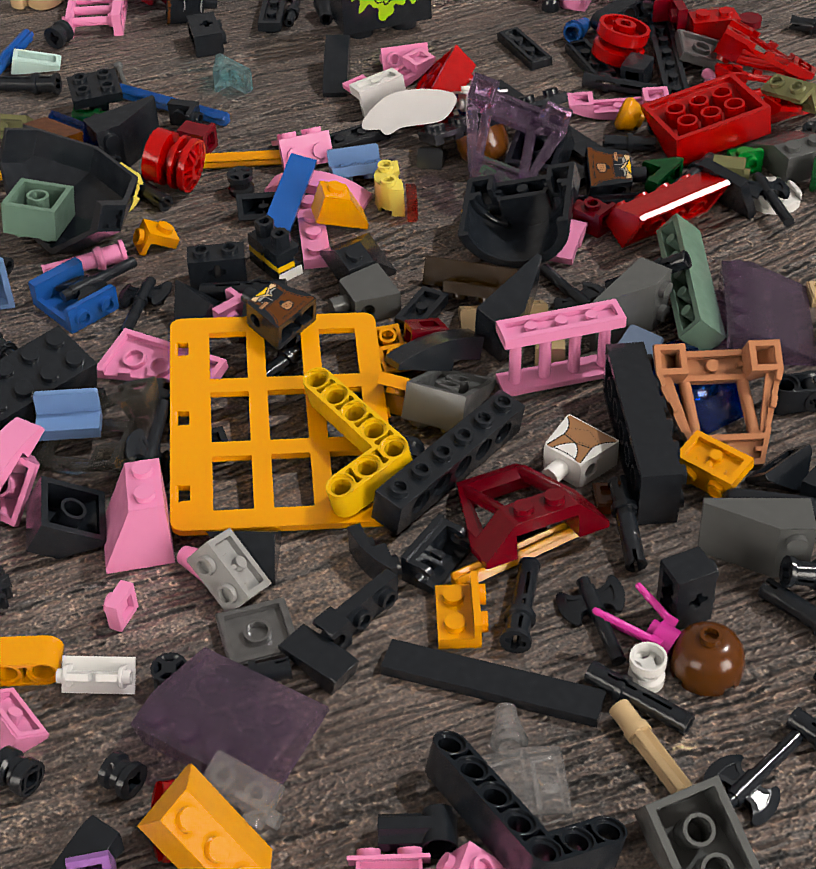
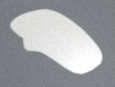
[362,89,457,135]

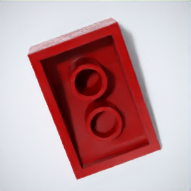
[686,6,741,40]

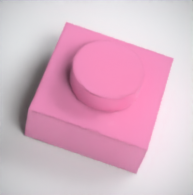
[103,580,139,632]

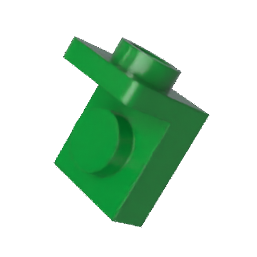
[727,146,764,174]

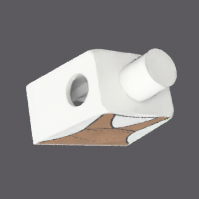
[542,414,619,487]

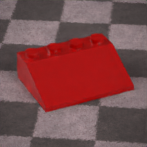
[640,73,771,166]

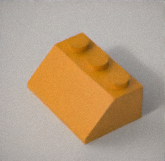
[137,763,273,869]

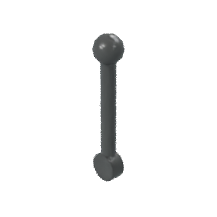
[114,61,130,86]

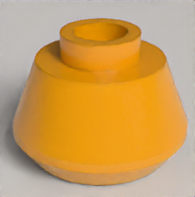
[614,97,645,131]

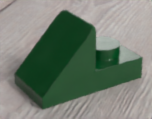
[642,157,684,193]

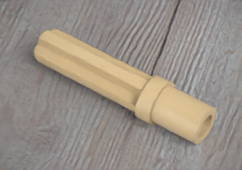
[609,699,692,794]

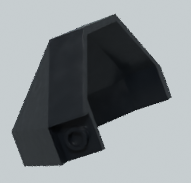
[0,124,138,255]

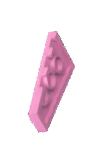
[97,328,229,383]

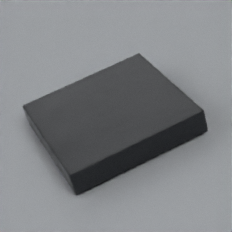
[699,157,756,220]

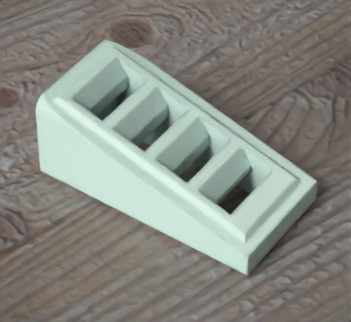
[11,48,61,75]

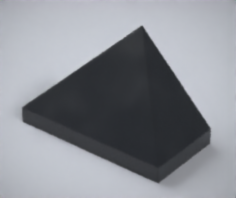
[236,192,275,222]
[744,444,812,493]

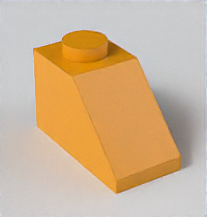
[311,181,369,229]

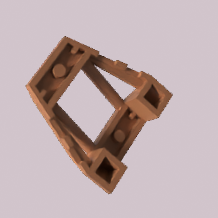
[652,339,784,466]

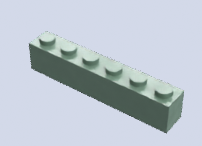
[656,213,726,351]

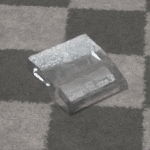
[481,746,573,826]

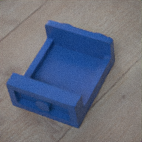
[28,257,120,334]

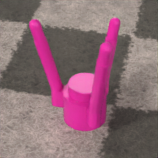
[592,582,681,656]

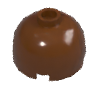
[456,123,509,168]
[669,621,745,697]

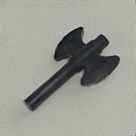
[745,172,794,227]
[55,257,137,302]
[540,263,606,310]
[118,276,172,335]
[125,399,170,487]
[556,575,626,666]
[703,730,803,827]

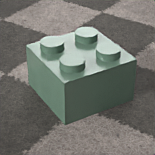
[1,178,75,242]

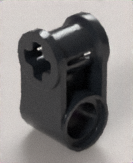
[773,370,816,416]

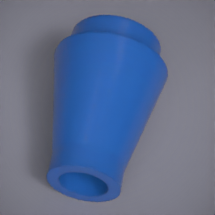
[563,17,591,42]

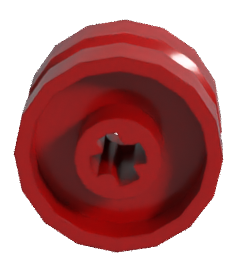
[591,14,651,68]

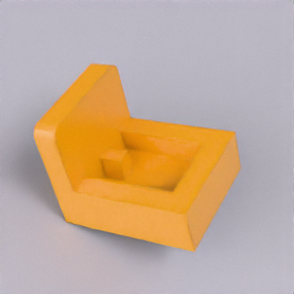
[133,219,180,256]

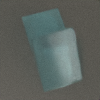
[213,53,253,94]

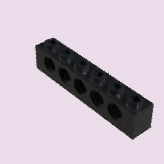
[371,389,525,535]

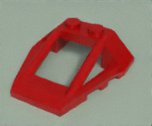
[713,17,816,80]
[714,63,809,124]

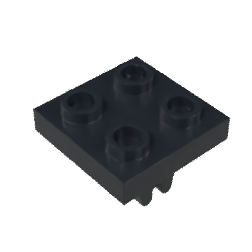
[66,68,124,111]

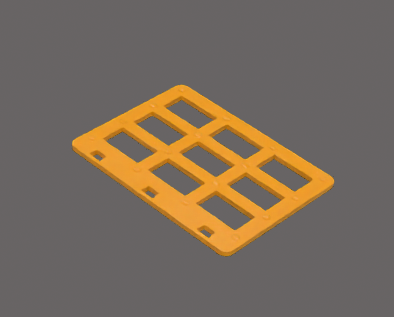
[170,312,391,536]

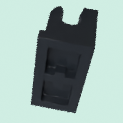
[401,514,471,595]

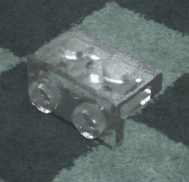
[203,750,285,831]

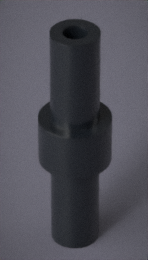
[284,0,301,27]

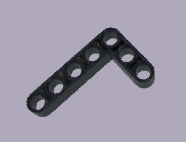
[425,730,628,869]

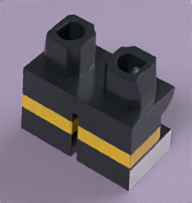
[248,215,303,281]

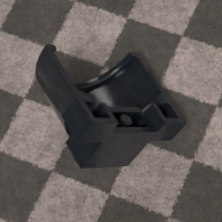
[458,161,580,268]

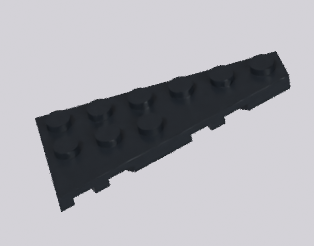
[417,87,568,146]

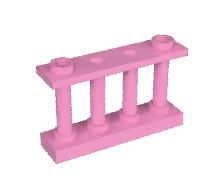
[62,0,128,38]
[495,299,627,396]

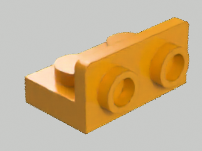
[679,430,754,498]
[435,571,489,649]

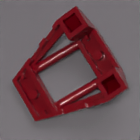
[456,463,610,570]

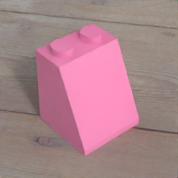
[104,458,175,574]

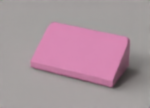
[0,687,49,753]

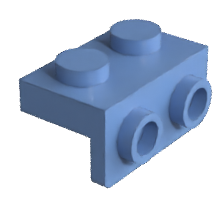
[326,143,381,181]

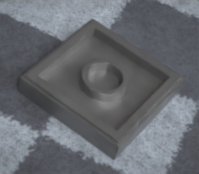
[674,29,725,70]
[215,597,295,669]

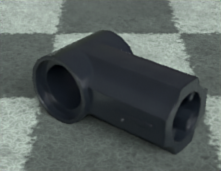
[377,803,458,859]

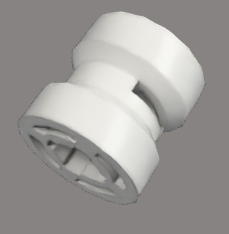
[628,642,668,693]

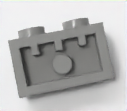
[187,528,272,611]

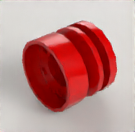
[141,127,206,193]

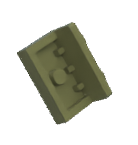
[761,73,816,114]

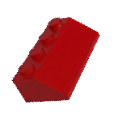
[414,44,476,127]
[605,172,730,248]

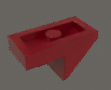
[652,0,688,31]

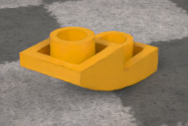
[376,323,411,374]

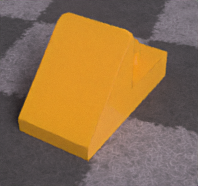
[377,371,411,416]

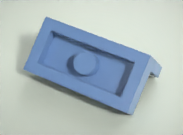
[33,388,103,441]

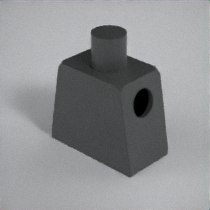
[328,263,401,321]

